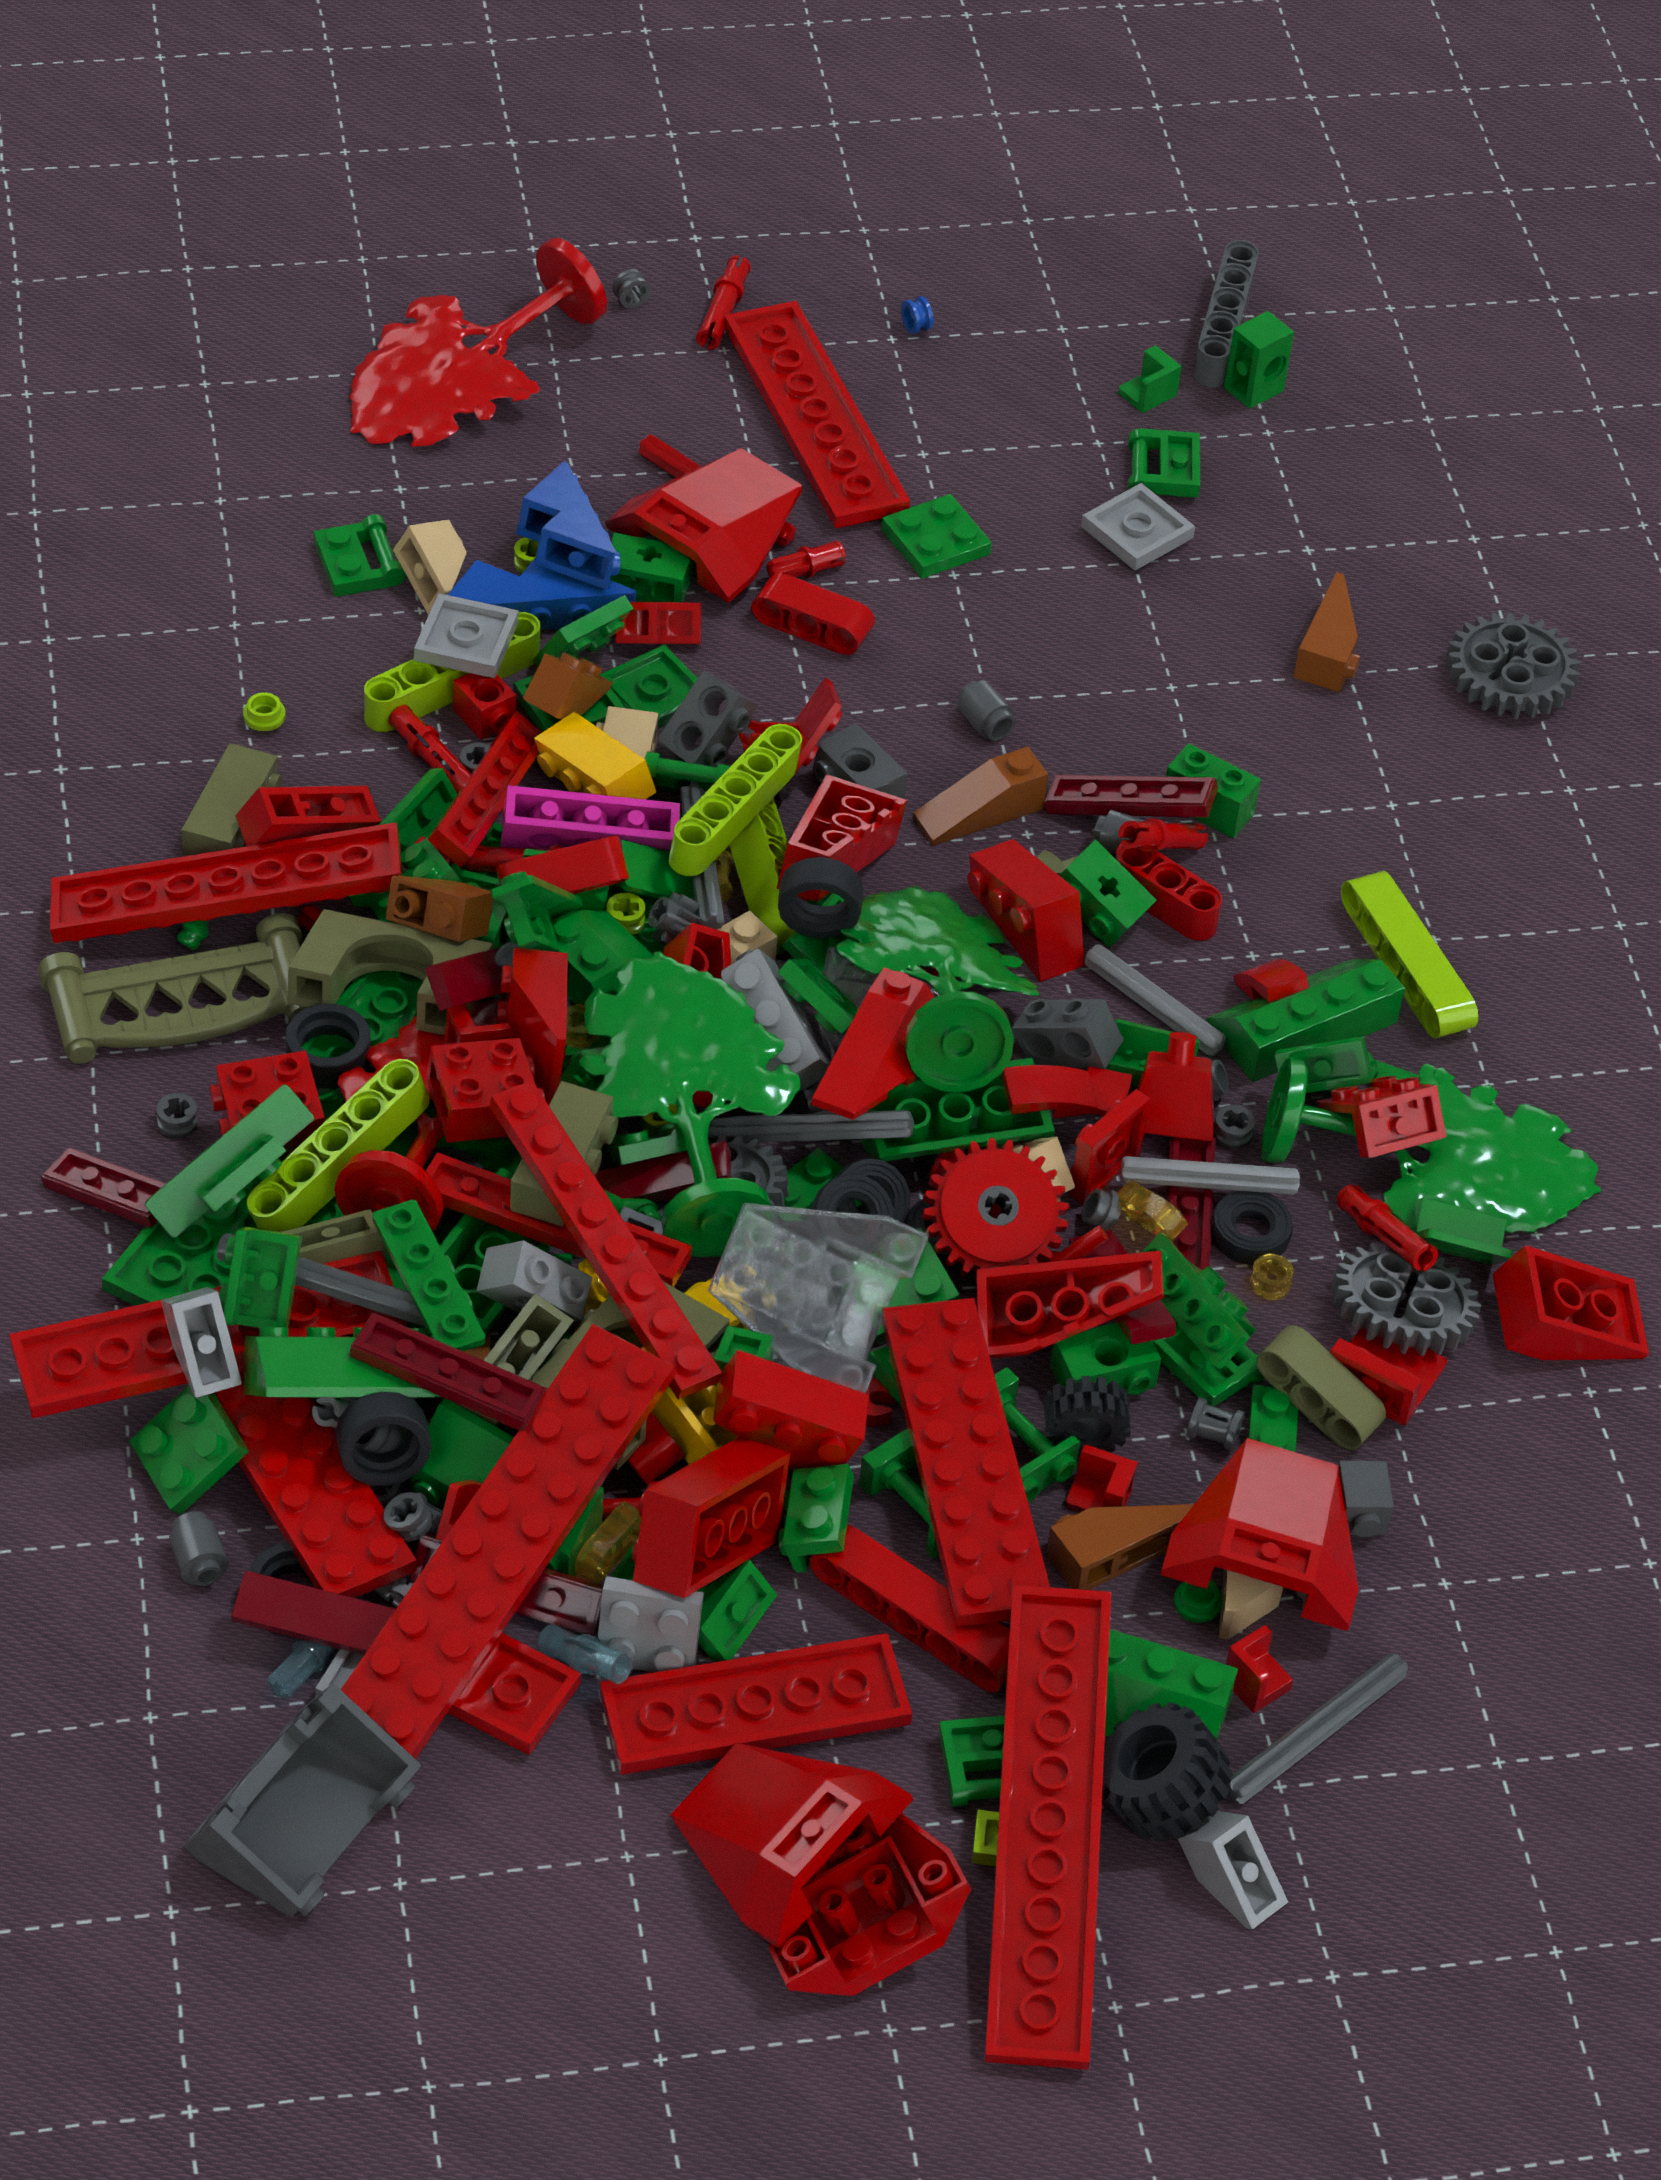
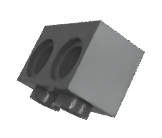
[657,670,758,768]
[1012,998,1124,1069]

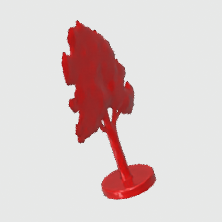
[349,238,607,447]
[334,995,567,1233]

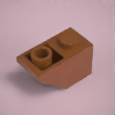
[523,652,613,719]
[385,876,493,942]

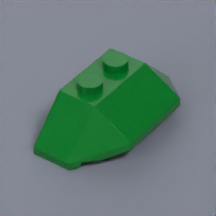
[508,909,653,1039]

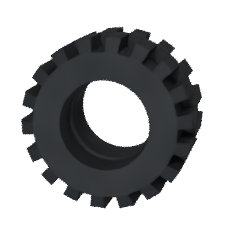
[1102,1702,1232,1842]

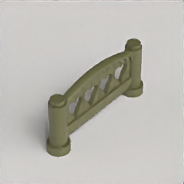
[37,913,308,1064]

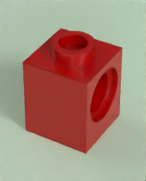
[453,673,516,740]

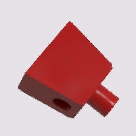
[1137,1032,1214,1142]

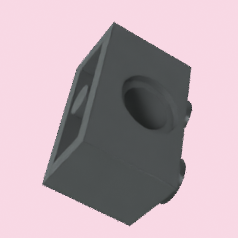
[813,723,908,799]

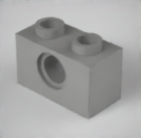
[476,1240,592,1322]

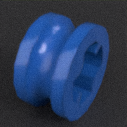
[901,296,934,334]

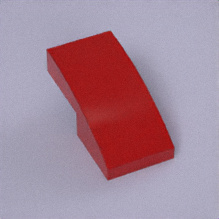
[616,602,702,644]
[1233,959,1309,1003]
[1001,1065,1098,1119]

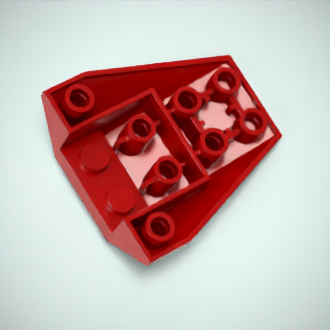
[605,448,802,603]
[1160,1438,1359,1632]
[670,1743,914,1949]
[769,1813,971,1996]

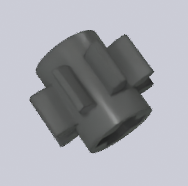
[648,892,700,946]

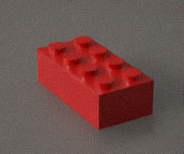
[632,1436,790,1598]

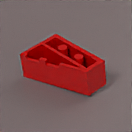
[967,839,1085,982]
[713,1350,869,1470]

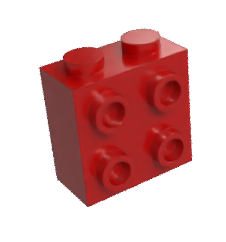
[427,1038,545,1143]
[209,1050,325,1155]

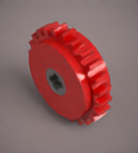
[922,1138,1069,1278]

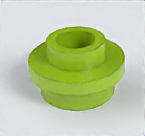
[243,693,285,731]

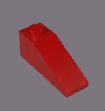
[235,785,381,846]

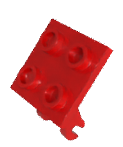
[738,677,842,775]

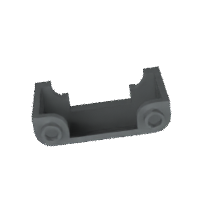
[182,1683,422,1917]

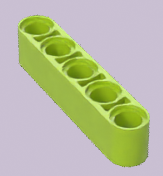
[364,612,540,732]
[669,724,802,876]
[729,798,807,955]
[1341,870,1479,1039]
[247,1059,430,1232]

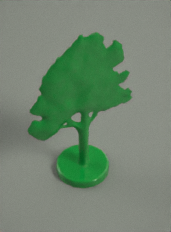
[836,885,1040,1092]
[578,952,800,1257]
[1261,1057,1601,1233]

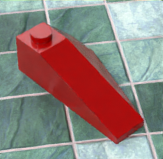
[811,967,935,1120]
[976,1251,1164,1359]

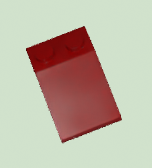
[496,948,568,1105]
[1492,1245,1649,1360]

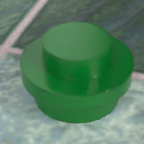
[1173,1580,1222,1623]

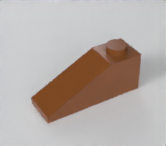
[1293,572,1361,692]
[913,747,1048,846]
[1046,1504,1194,1590]

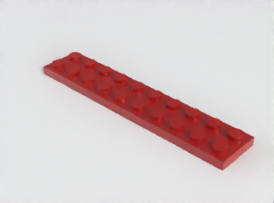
[341,1324,676,1759]
[985,1585,1111,2070]

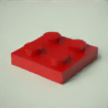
[1069,1089,1150,1206]
[447,1633,581,1755]

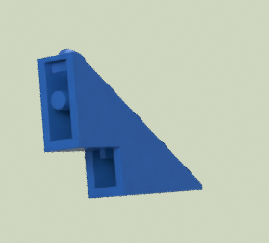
[516,461,620,589]
[448,558,636,630]

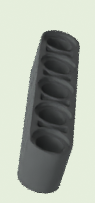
[1194,240,1259,387]

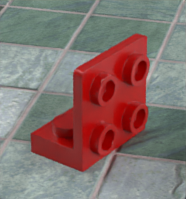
[1317,1076,1446,1158]
[1330,1328,1447,1426]

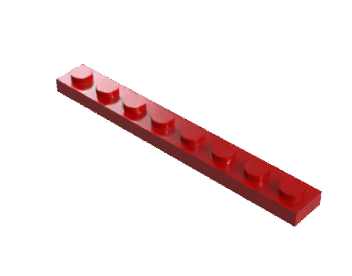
[489,1080,722,1400]

